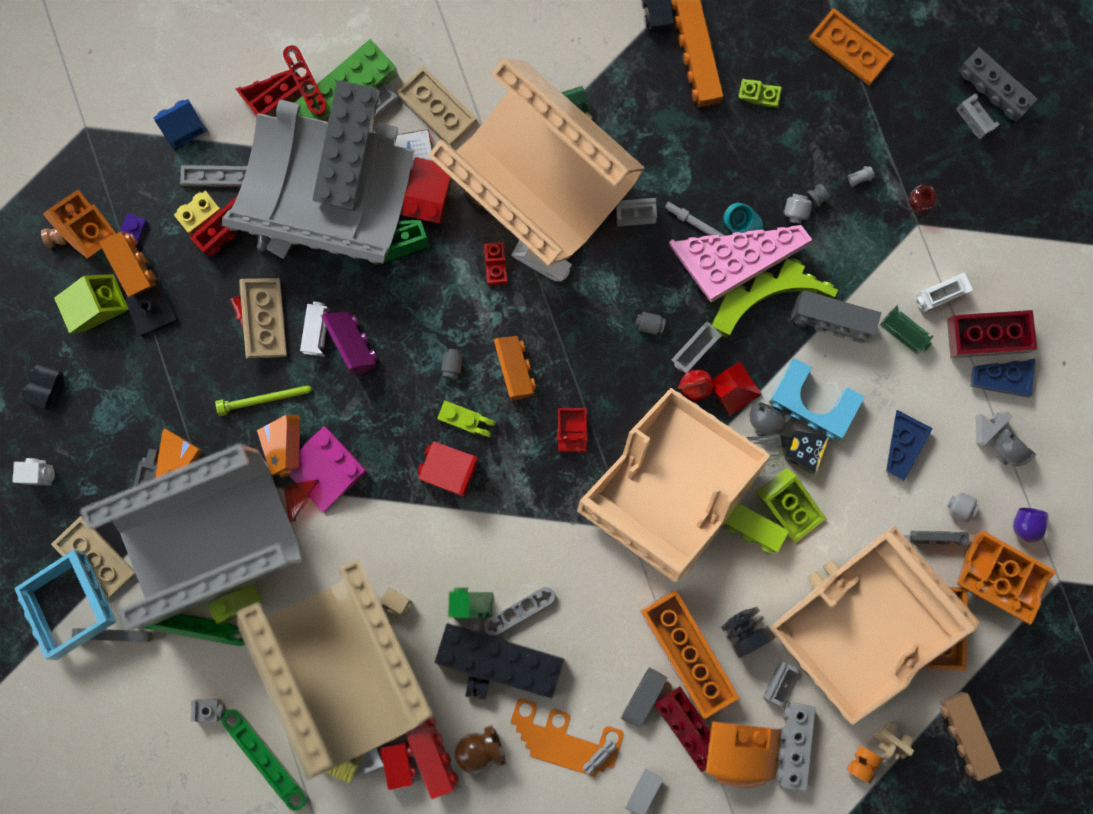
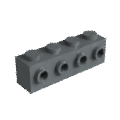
[958,47,1037,122]

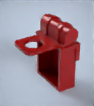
[557,408,587,453]

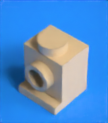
[379,587,411,616]

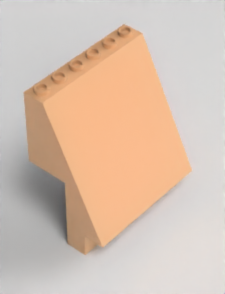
[577,388,770,583]
[770,525,979,725]

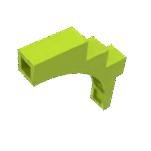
[712,258,838,338]

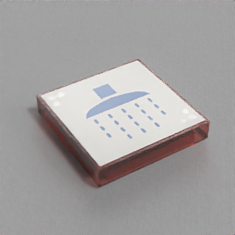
[395,129,432,173]

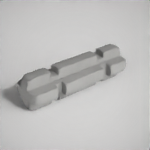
[583,740,617,775]

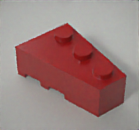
[235,70,309,117]

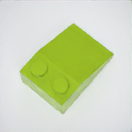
[755,468,827,543]

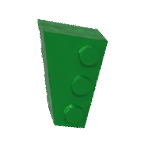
[373,220,430,266]

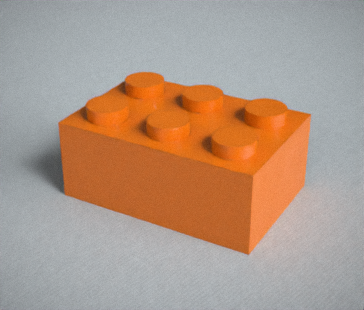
[99,231,157,297]

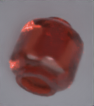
[909,184,937,212]

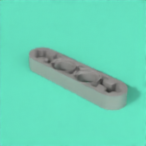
[484,587,555,636]

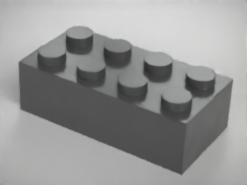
[791,290,882,343]

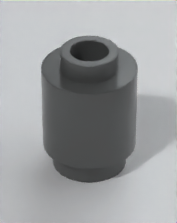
[635,311,666,335]
[441,349,464,379]

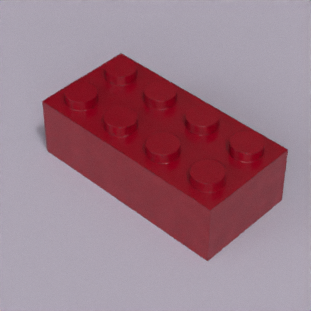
[947,310,1037,358]

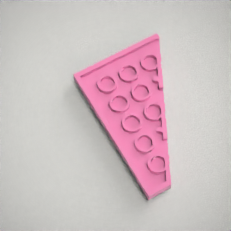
[669,225,812,302]

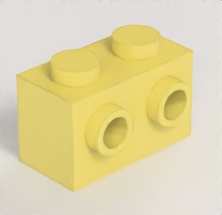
[174,191,221,236]

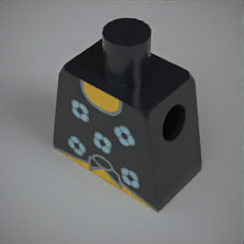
[777,431,829,474]

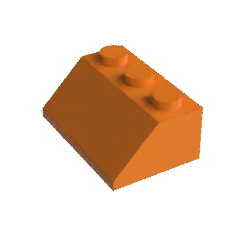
[494,336,536,402]

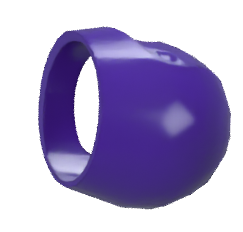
[1013,507,1049,543]

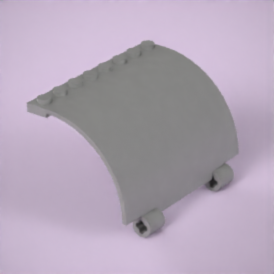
[222,99,414,263]

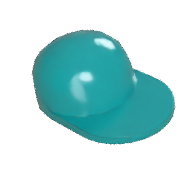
[724,203,763,233]

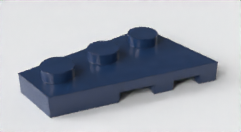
[970,358,1036,398]
[886,410,933,481]

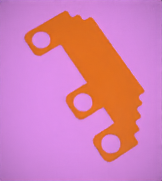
[510,698,624,777]

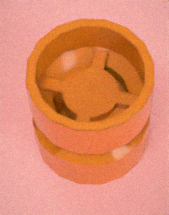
[846,745,884,784]

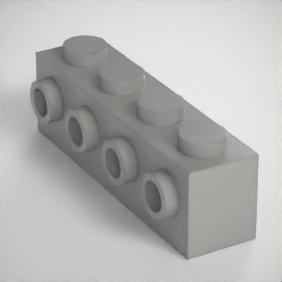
[776,702,815,791]

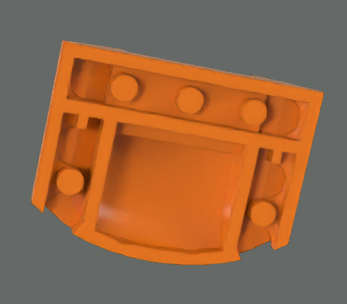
[706,722,781,788]

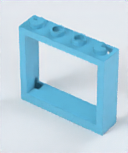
[14,550,117,660]

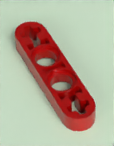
[283,45,327,117]

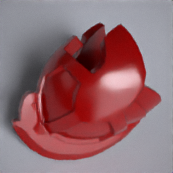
[678,370,714,403]

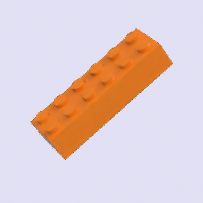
[640,590,739,719]

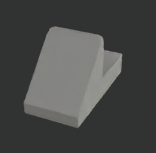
[975,411,1013,446]

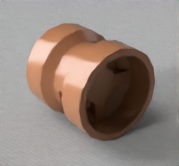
[41,228,68,249]

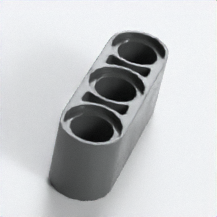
[621,667,667,729]

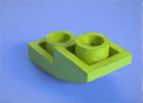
[738,79,782,108]

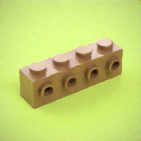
[940,692,1001,781]

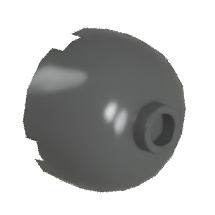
[749,401,791,437]
[995,427,1037,466]

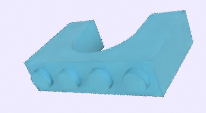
[769,358,865,441]

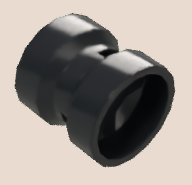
[465,677,489,701]

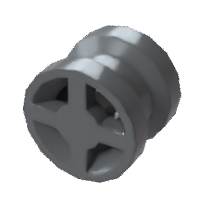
[806,184,830,209]

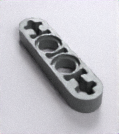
[72,628,152,642]

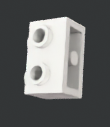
[13,458,55,485]

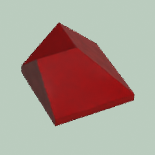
[712,362,762,417]

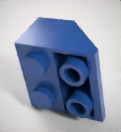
[153,99,208,149]

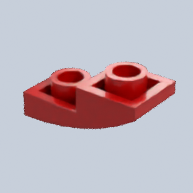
[484,242,507,286]

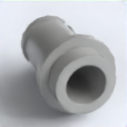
[848,166,875,187]

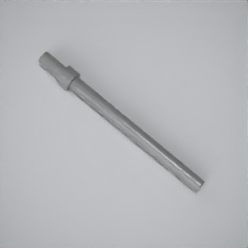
[665,202,725,236]

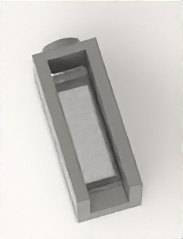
[672,322,722,373]

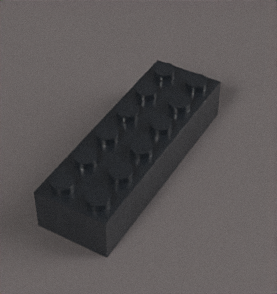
[434,623,564,699]

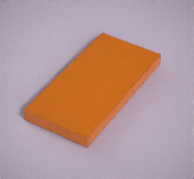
[809,8,894,86]

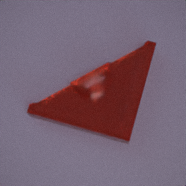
[284,480,319,522]

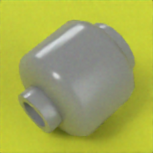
[784,194,812,224]
[947,493,980,522]

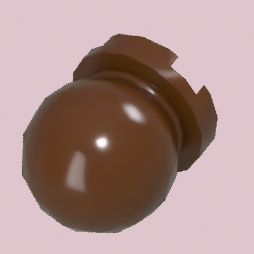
[454,725,506,775]

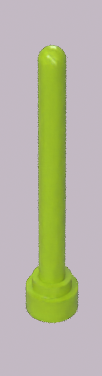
[215,386,312,417]

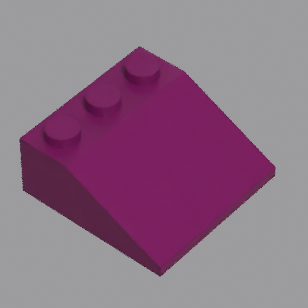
[321,312,378,377]

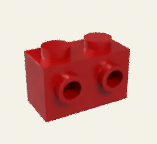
[380,741,417,790]

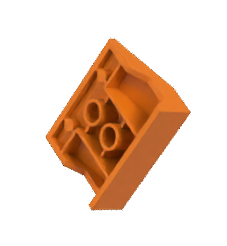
[957,531,1056,625]

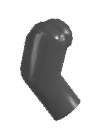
[257,234,270,252]

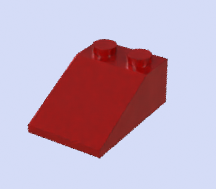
[401,157,451,223]

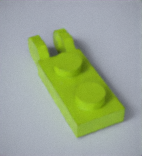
[437,400,496,438]

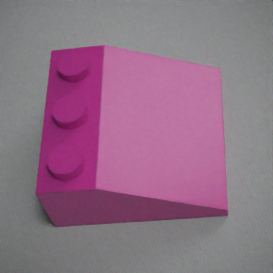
[289,426,368,513]

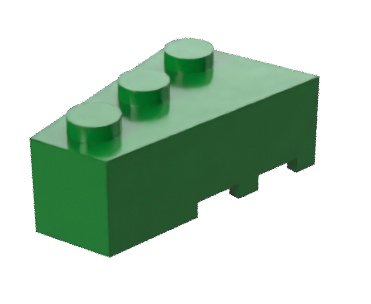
[448,587,493,618]

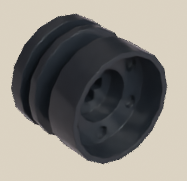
[721,606,775,658]

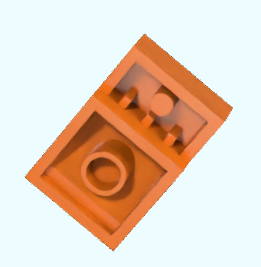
[43,189,116,258]

